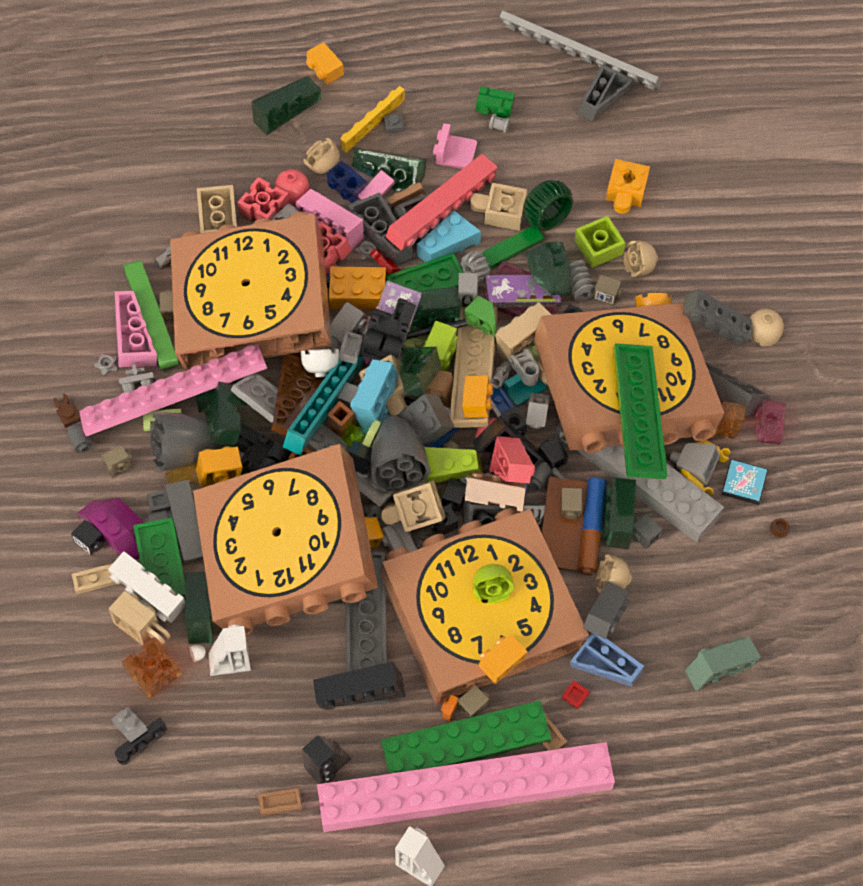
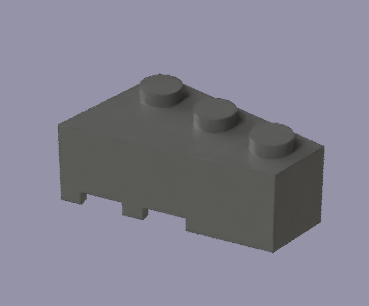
[577,64,633,121]

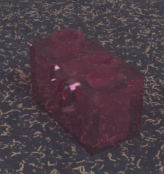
[755,400,786,445]

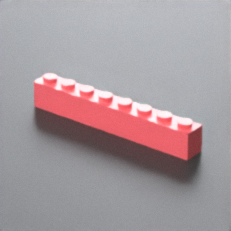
[386,154,498,251]

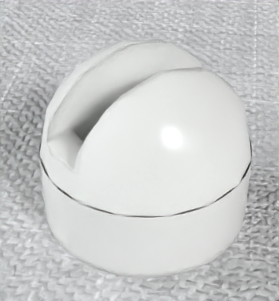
[189,645,206,662]

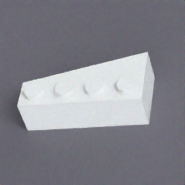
[108,552,187,623]

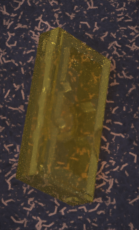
[165,463,198,485]

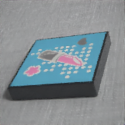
[721,459,768,505]

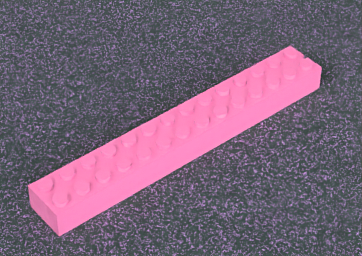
[317,742,615,832]

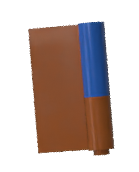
[542,477,607,575]

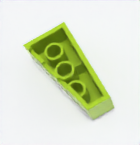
[404,447,482,483]

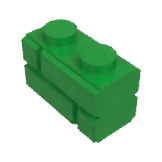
[476,86,515,118]

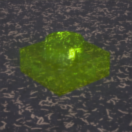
[341,423,367,447]

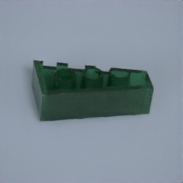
[251,76,321,136]

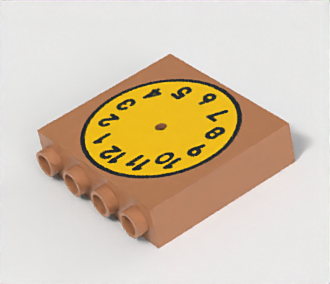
[170,212,332,371]
[533,303,724,453]
[193,444,378,635]
[381,507,589,705]

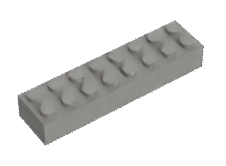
[577,445,724,543]

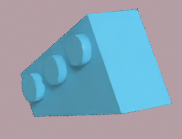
[417,211,481,262]
[350,359,398,429]

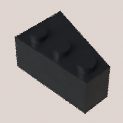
[472,416,544,467]

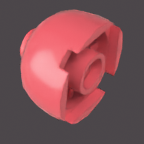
[274,169,310,206]

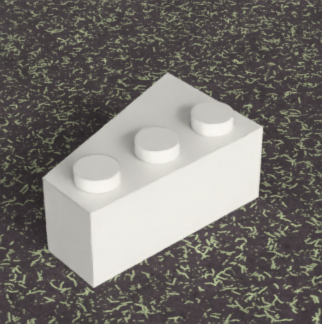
[208,625,251,676]

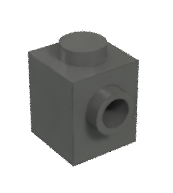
[630,513,662,549]

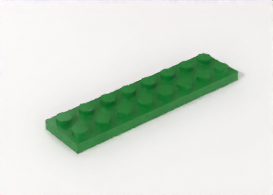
[613,343,668,479]
[381,700,551,774]

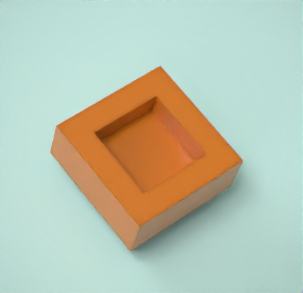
[441,695,458,722]

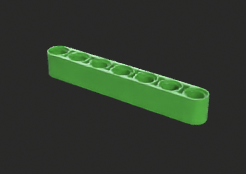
[123,260,179,371]

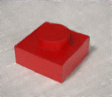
[561,680,590,710]

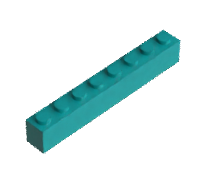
[283,351,365,455]

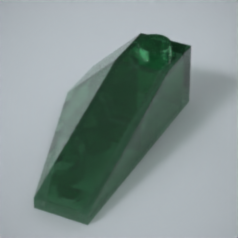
[352,148,427,192]

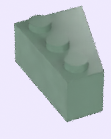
[685,637,761,692]

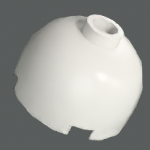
[301,349,339,377]

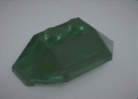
[526,242,571,295]

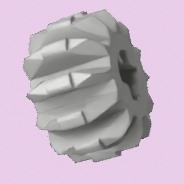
[460,250,490,282]

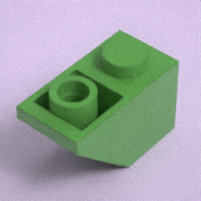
[464,296,497,337]

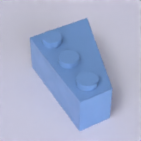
[570,633,644,687]

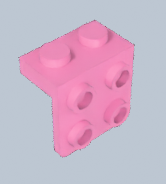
[433,123,477,169]

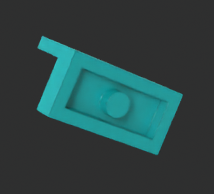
[503,373,546,407]

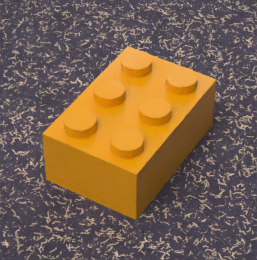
[329,266,386,310]

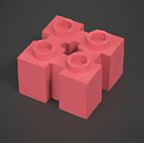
[238,177,289,221]
[319,221,351,274]

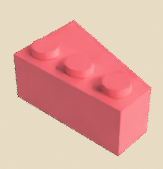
[489,436,535,483]

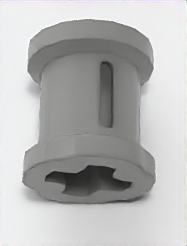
[489,114,510,133]

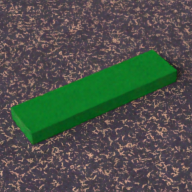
[482,226,545,269]

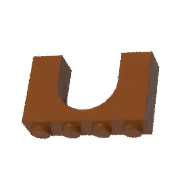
[288,401,357,460]

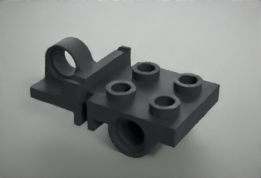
[359,298,416,361]
[232,423,292,473]

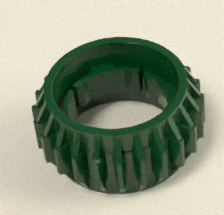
[523,180,573,230]

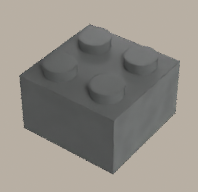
[398,394,455,447]

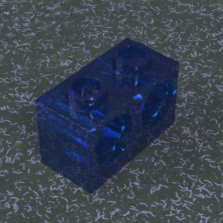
[327,160,367,204]

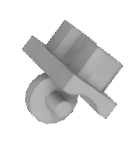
[119,363,155,393]

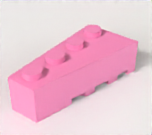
[296,189,364,251]
[115,291,157,367]

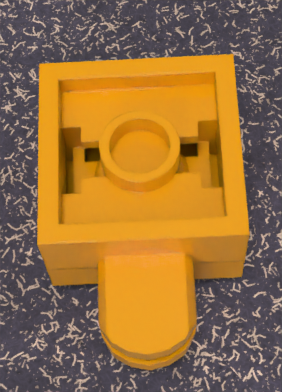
[606,159,650,214]

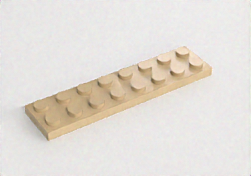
[450,306,498,428]

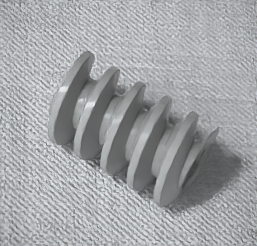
[564,260,595,302]

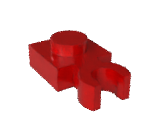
[370,249,401,275]

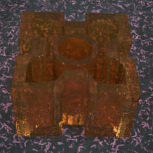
[122,637,182,699]

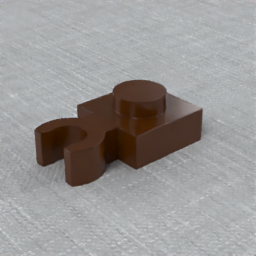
[53,393,81,428]

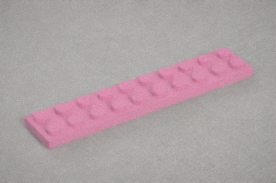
[79,344,267,436]

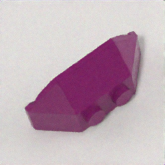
[78,497,144,560]

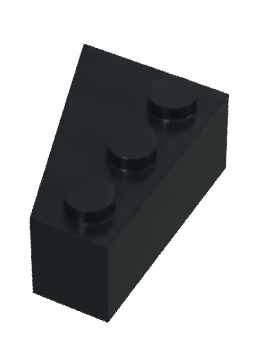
[302,735,352,784]

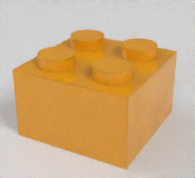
[196,446,242,489]

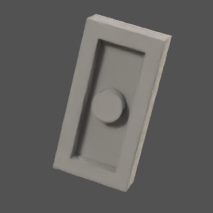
[111,707,147,742]

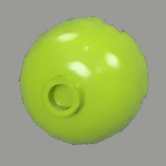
[473,564,514,603]

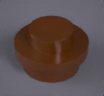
[770,518,790,538]

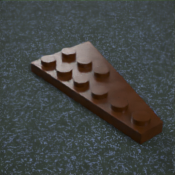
[271,353,329,436]

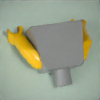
[670,440,730,495]

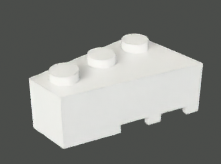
[395,826,445,886]

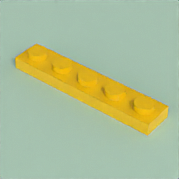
[340,86,405,153]

